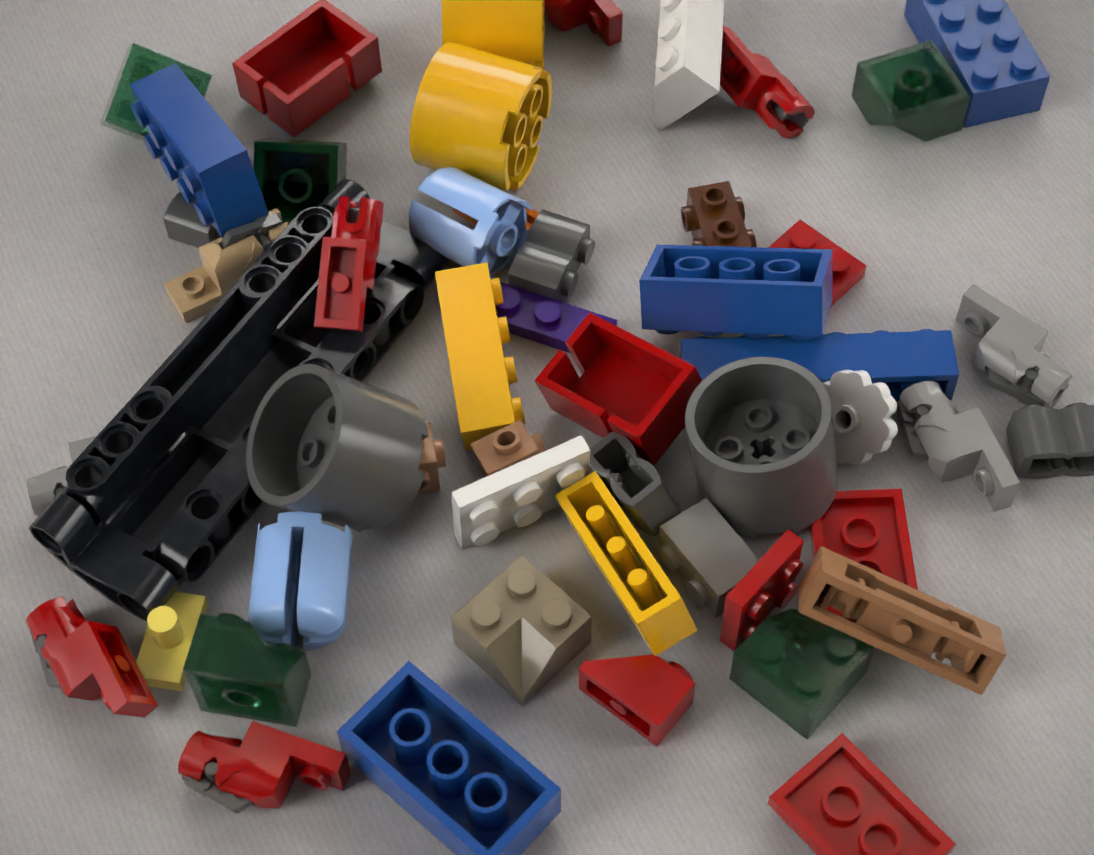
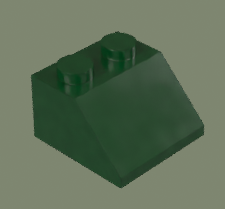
[254,138,347,224]

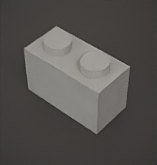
[657,498,759,619]

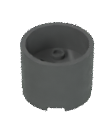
[685,357,838,539]
[246,364,429,532]

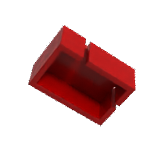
[232,0,382,138]
[534,312,702,466]

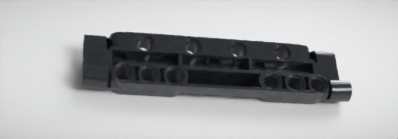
[29,179,448,621]

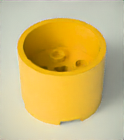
[442,0,545,70]
[410,42,552,191]

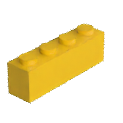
[435,262,525,451]
[555,471,698,656]

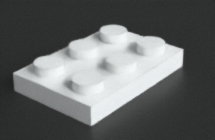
[451,435,591,550]

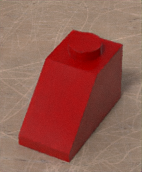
[579,654,696,747]

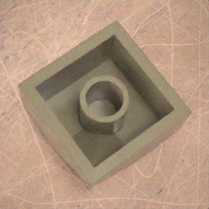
[451,555,592,706]

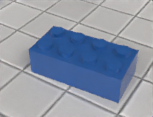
[904,0,1050,128]
[130,63,269,239]
[639,244,833,340]
[337,661,561,855]

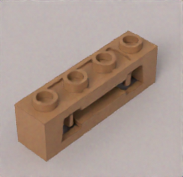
[798,546,1006,695]

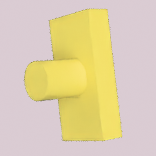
[136,592,209,692]

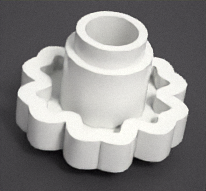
[822,370,898,465]

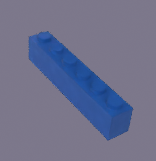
[679,329,959,402]

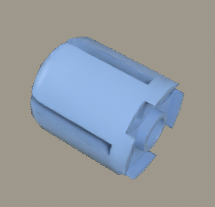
[408,167,533,279]
[248,511,353,651]

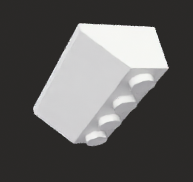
[654,0,724,130]

